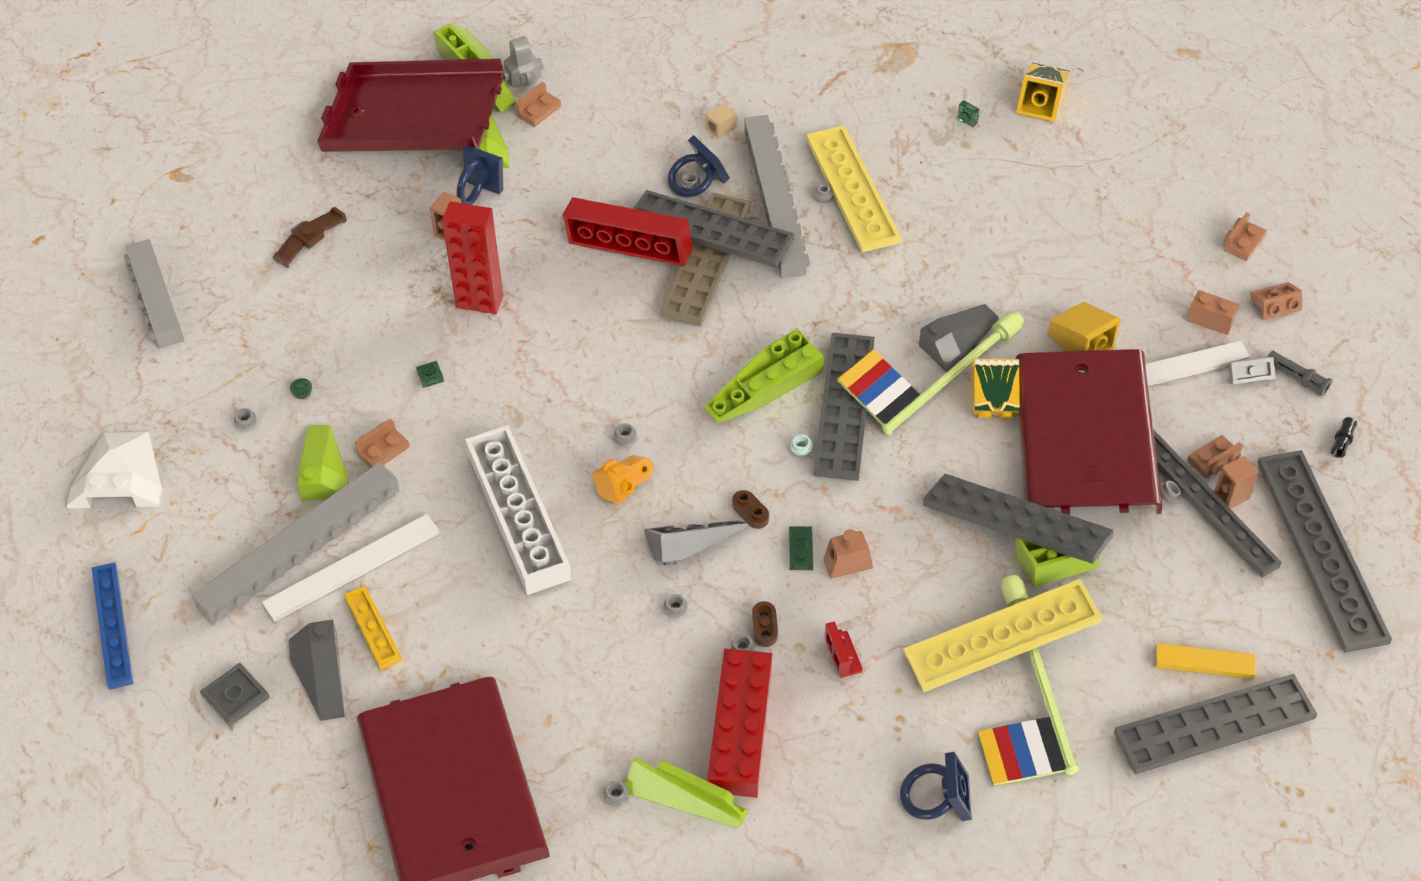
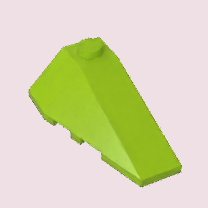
[479,115,509,168]
[298,425,349,501]

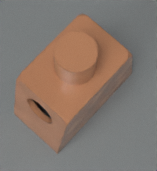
[823,529,873,579]

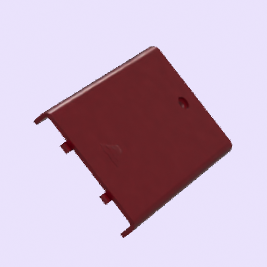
[317,58,504,152]
[1015,349,1162,515]
[357,677,550,881]

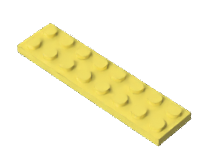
[806,126,901,253]
[903,579,1102,693]

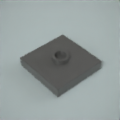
[200,663,270,727]

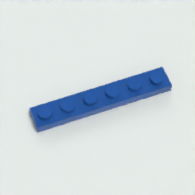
[92,562,134,690]

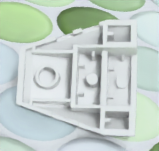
[67,432,162,508]

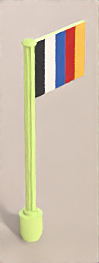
[837,311,1024,435]
[978,575,1079,786]

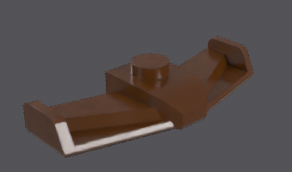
[273,207,347,268]

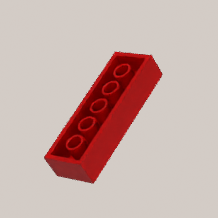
[563,197,693,266]
[442,201,504,314]
[707,648,773,798]

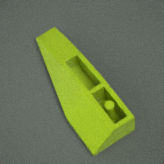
[434,24,516,113]
[704,328,824,424]

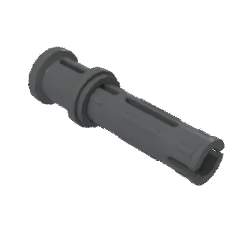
[1267,350,1333,396]

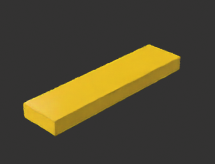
[343,585,403,671]
[1156,643,1256,679]

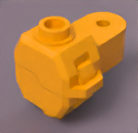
[592,455,653,505]

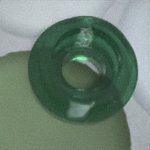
[290,378,312,399]

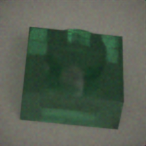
[957,100,980,127]
[416,361,444,388]

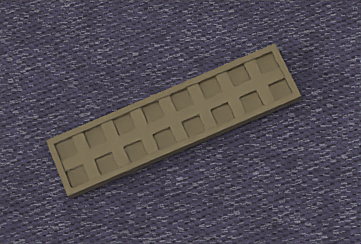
[660,193,751,326]

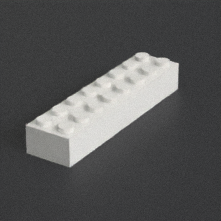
[465,425,571,595]

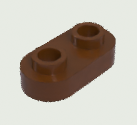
[732,490,769,529]
[752,601,778,647]

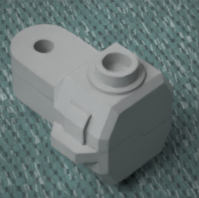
[504,36,544,87]

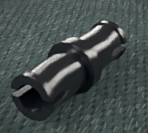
[1331,417,1357,458]

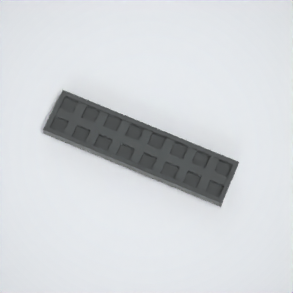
[633,190,794,268]
[814,333,875,481]
[923,474,1113,564]
[1114,674,1317,774]

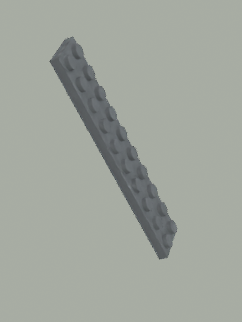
[1257,450,1392,653]

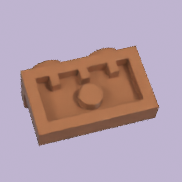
[516,82,561,127]
[1224,212,1267,261]
[1250,282,1302,320]
[355,419,410,468]
[1187,435,1243,478]

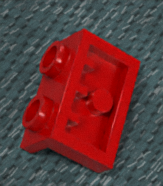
[824,621,863,678]

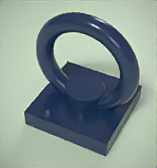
[668,135,730,197]
[456,145,503,205]
[900,751,972,821]

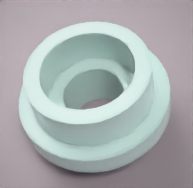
[790,434,813,456]

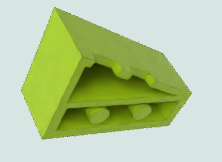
[1014,537,1100,587]

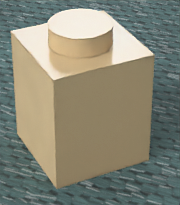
[705,103,737,139]

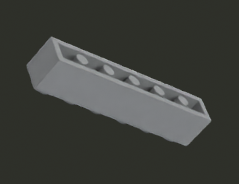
[124,239,184,349]

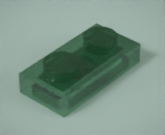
[789,526,813,570]

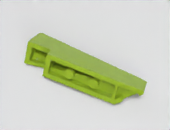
[625,757,748,828]

